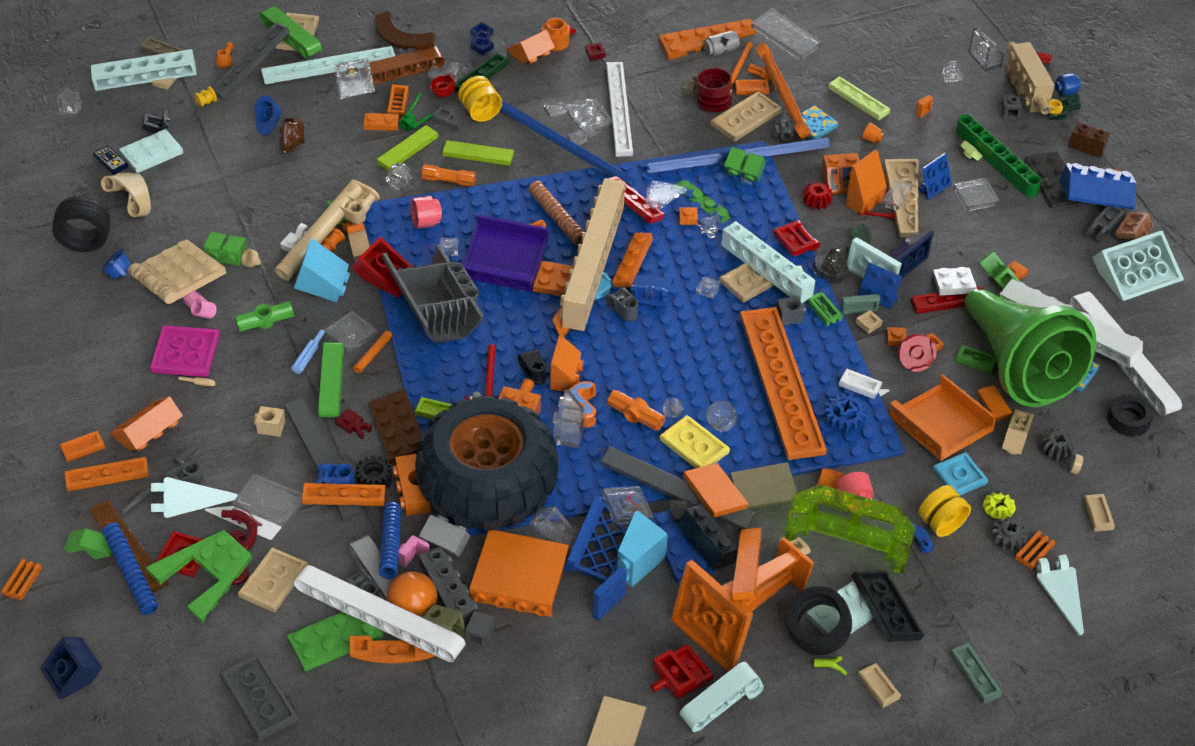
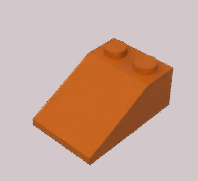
[846,150,887,216]

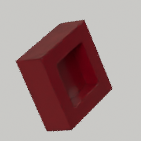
[585,42,606,61]

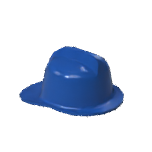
[254,95,281,135]
[102,249,131,279]

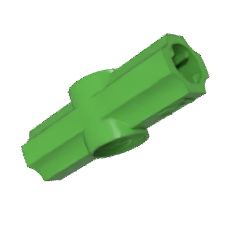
[234,301,294,332]

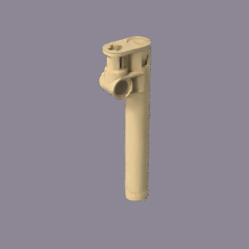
[274,179,380,281]

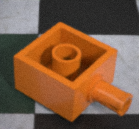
[498,379,541,415]

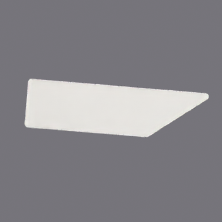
[205,505,281,540]

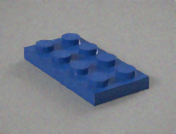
[649,505,716,583]

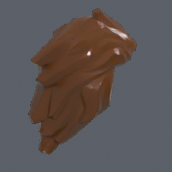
[279,117,305,154]

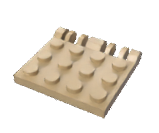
[128,239,226,304]

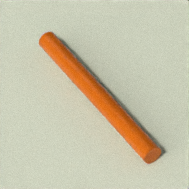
[731,42,753,86]

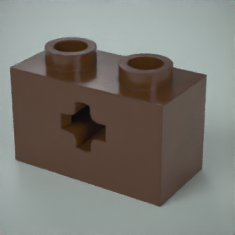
[1068,122,1110,158]

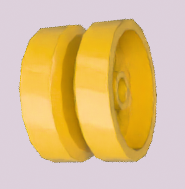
[918,485,971,537]

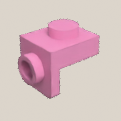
[399,535,430,568]

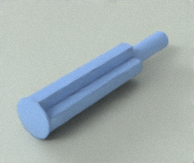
[291,329,325,374]

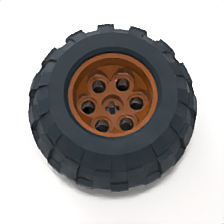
[415,396,559,531]

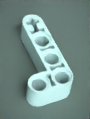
[679,662,764,732]

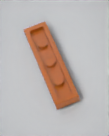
[612,233,653,287]
[65,457,149,492]
[302,483,386,506]

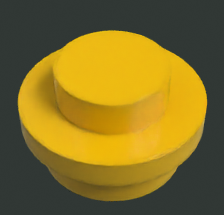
[1048,99,1063,115]

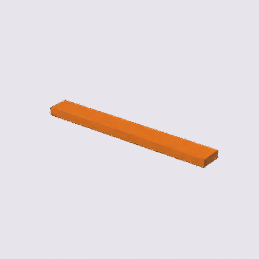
[732,528,762,601]

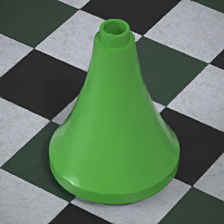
[965,289,1097,407]

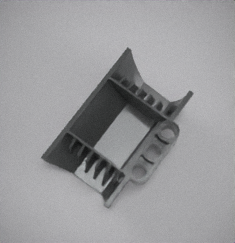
[382,245,484,343]

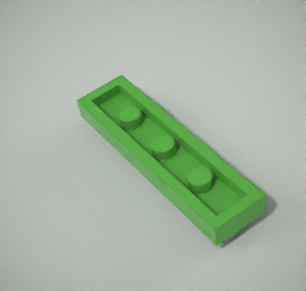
[674,180,731,223]

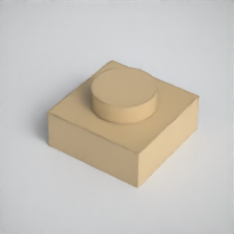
[856,310,883,334]

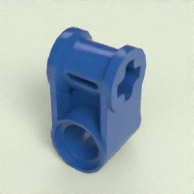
[315,464,355,484]

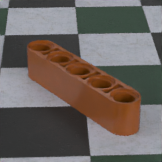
[363,47,445,85]

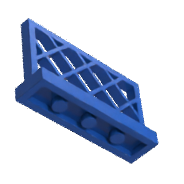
[564,495,633,583]

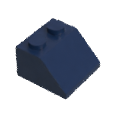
[40,636,102,699]

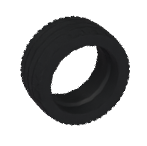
[52,196,110,252]
[786,586,852,655]

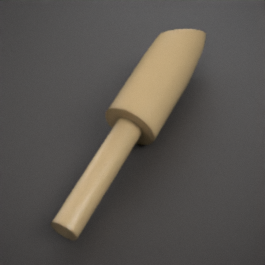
[178,376,215,386]

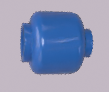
[1054,73,1081,96]

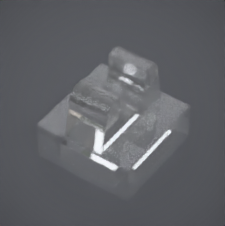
[942,61,963,82]
[699,215,720,238]

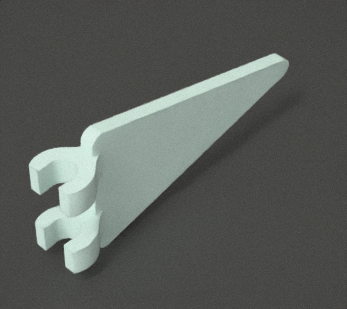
[151,477,238,518]
[1035,554,1084,636]

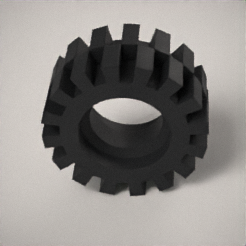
[355,455,392,488]

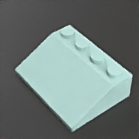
[1092,231,1184,301]

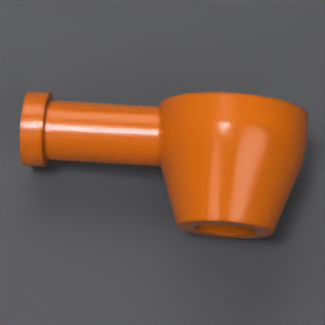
[216,42,234,68]

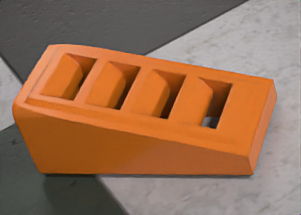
[387,84,409,116]

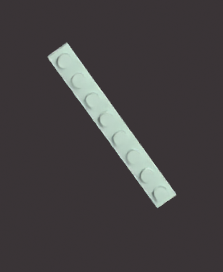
[261,46,395,84]

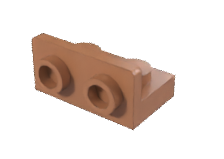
[1115,212,1153,240]

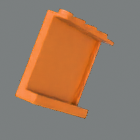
[889,374,996,461]
[469,530,569,617]

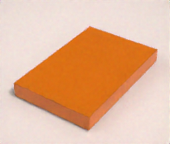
[683,463,748,518]

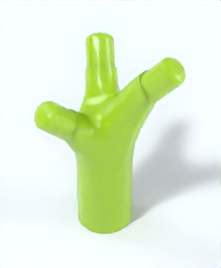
[814,656,847,675]

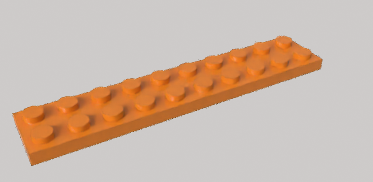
[740,307,827,460]

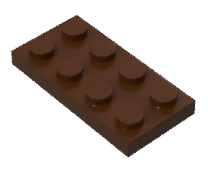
[369,389,422,464]

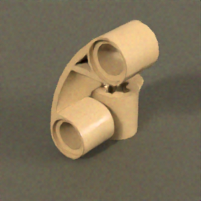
[101,172,151,217]

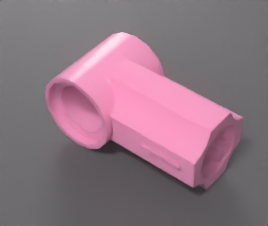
[182,290,216,319]

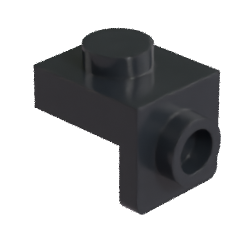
[142,111,170,133]

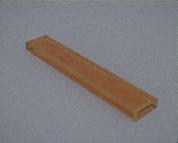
[90,500,169,594]

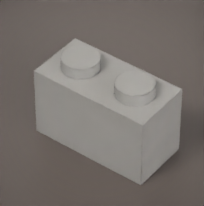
[419,514,470,558]

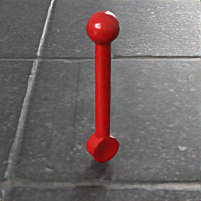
[858,211,895,220]

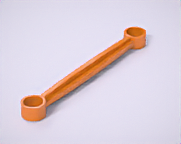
[756,42,812,140]

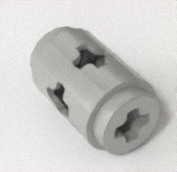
[703,31,740,56]

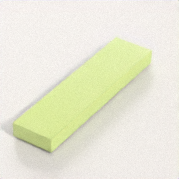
[828,76,890,121]

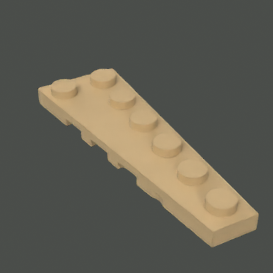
[883,159,919,238]

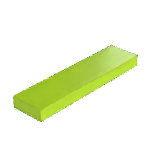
[377,125,438,172]
[443,140,514,166]

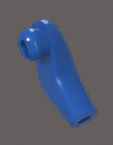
[903,522,933,553]

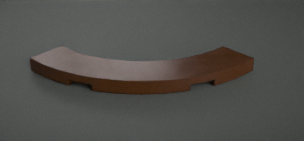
[375,11,435,50]

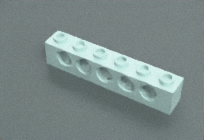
[91,49,197,91]
[721,221,815,303]

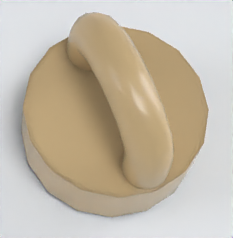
[241,249,261,268]

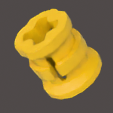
[194,86,217,107]

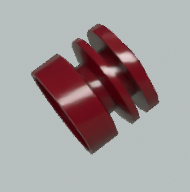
[697,68,732,112]

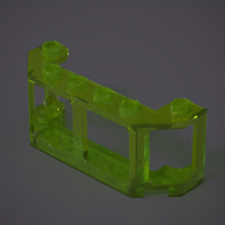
[785,485,915,574]

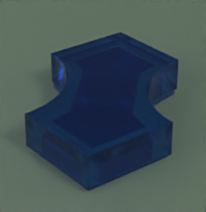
[470,22,494,56]

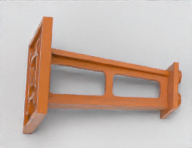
[671,537,814,672]

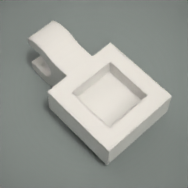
[280,223,308,252]

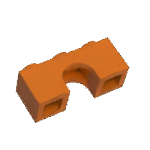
[392,454,430,516]

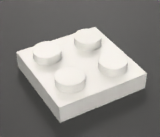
[933,267,977,295]

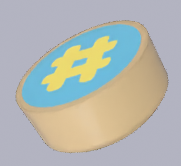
[1069,454,1083,475]

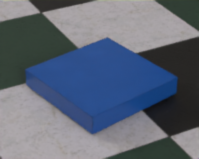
[592,567,627,621]

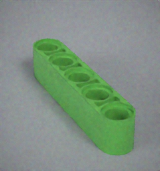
[259,6,322,58]
[319,342,344,418]

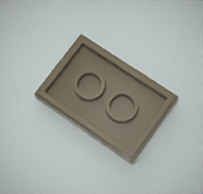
[730,462,799,510]

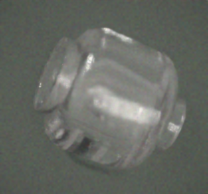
[386,163,412,190]

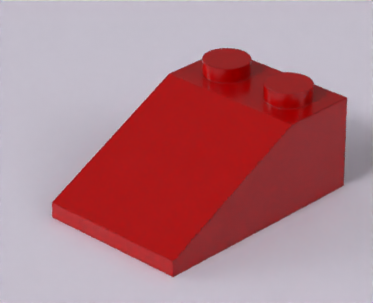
[351,237,414,298]

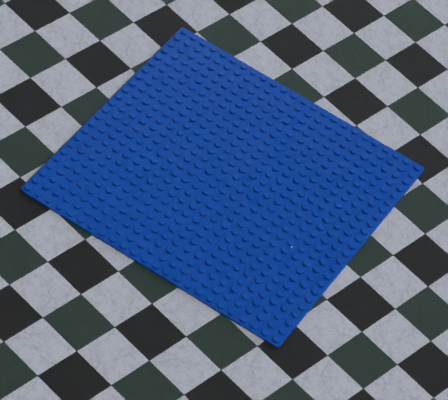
[362,141,905,537]

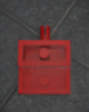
[650,644,713,700]

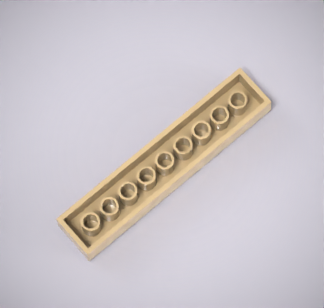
[560,178,625,331]

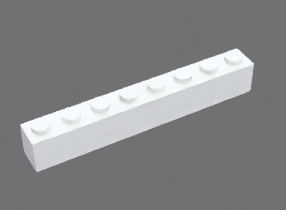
[1000,279,1143,368]

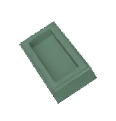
[841,294,880,315]

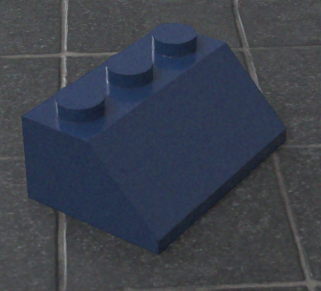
[888,230,934,280]

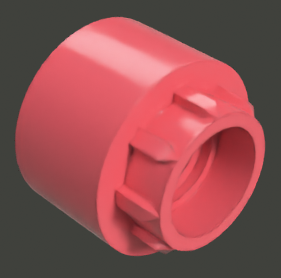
[410,196,442,229]
[835,472,874,511]

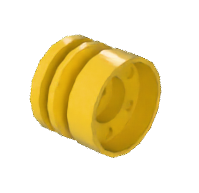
[458,76,502,122]

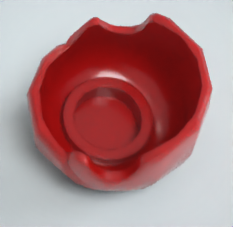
[430,74,455,98]

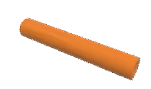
[353,330,393,374]

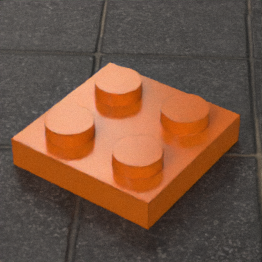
[533,261,574,296]

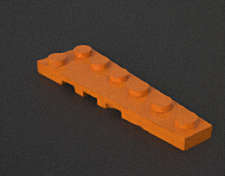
[659,19,756,60]

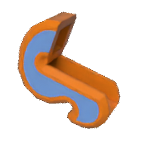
[566,381,596,428]

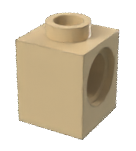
[254,406,286,437]

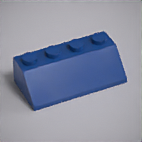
[1059,163,1136,210]

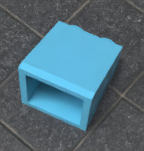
[294,239,350,303]
[617,510,668,587]

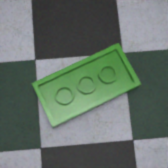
[287,612,384,672]

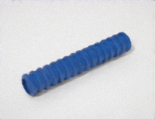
[379,502,401,579]
[102,523,159,615]

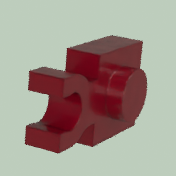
[335,408,372,439]

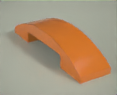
[350,636,435,663]

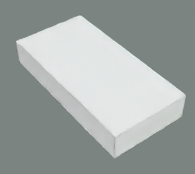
[839,369,882,399]

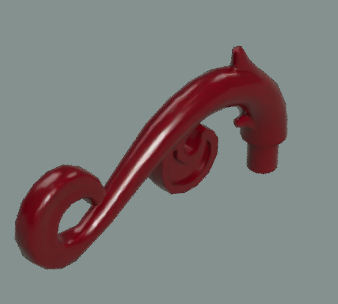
[221,508,263,585]

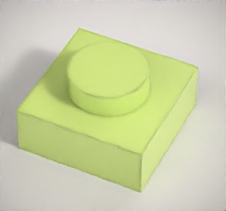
[960,141,983,161]

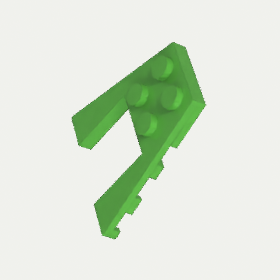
[146,530,252,623]

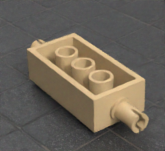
[1005,42,1054,114]

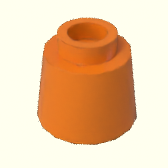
[862,122,884,144]

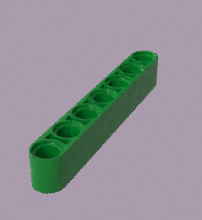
[956,114,1041,197]

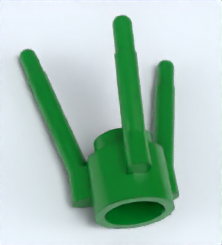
[399,92,436,131]

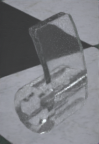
[427,62,462,83]

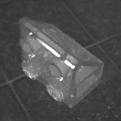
[553,389,584,449]

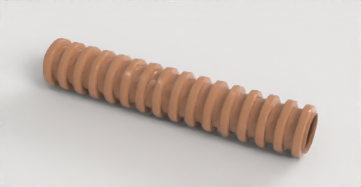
[528,181,584,245]

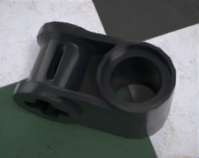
[518,349,546,385]

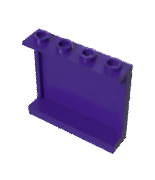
[461,215,549,292]

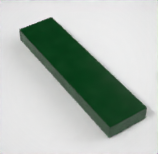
[455,52,509,92]

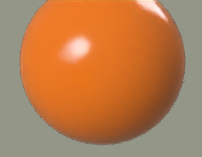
[387,571,438,616]

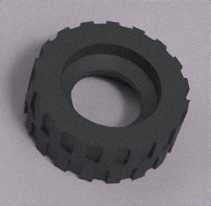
[1107,394,1154,437]

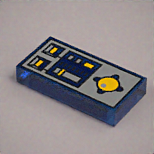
[93,145,128,175]

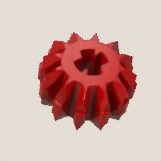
[803,181,833,210]

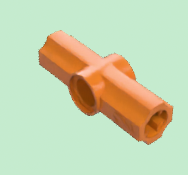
[607,390,665,431]

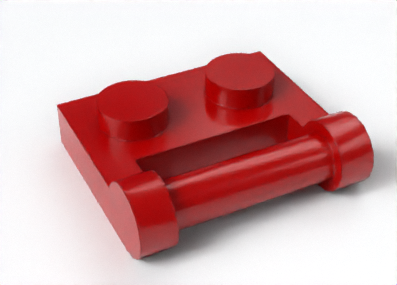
[773,220,821,257]

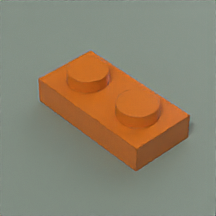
[363,113,399,131]

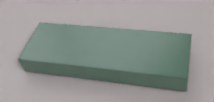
[949,643,1003,704]

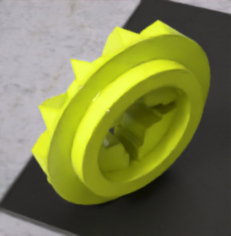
[983,492,1016,520]

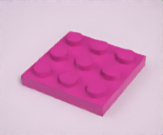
[150,325,220,377]

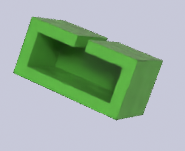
[724,147,766,182]
[203,232,247,266]

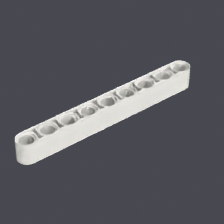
[1070,291,1182,416]
[293,565,466,662]

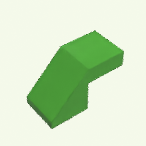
[978,251,1019,290]
[64,529,112,560]

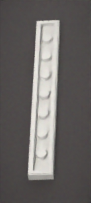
[606,62,633,157]

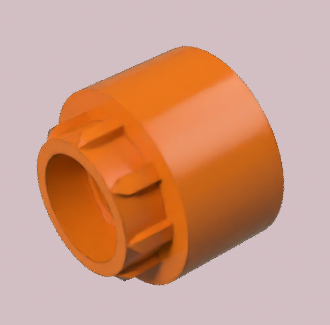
[542,18,570,51]

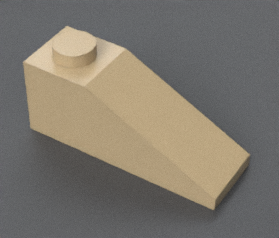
[1002,409,1034,455]

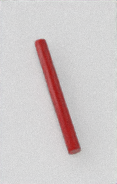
[485,344,495,397]

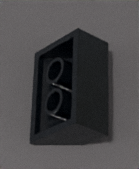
[678,504,738,570]

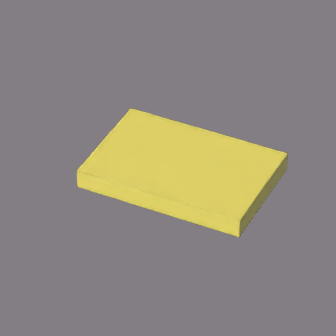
[660,415,730,468]

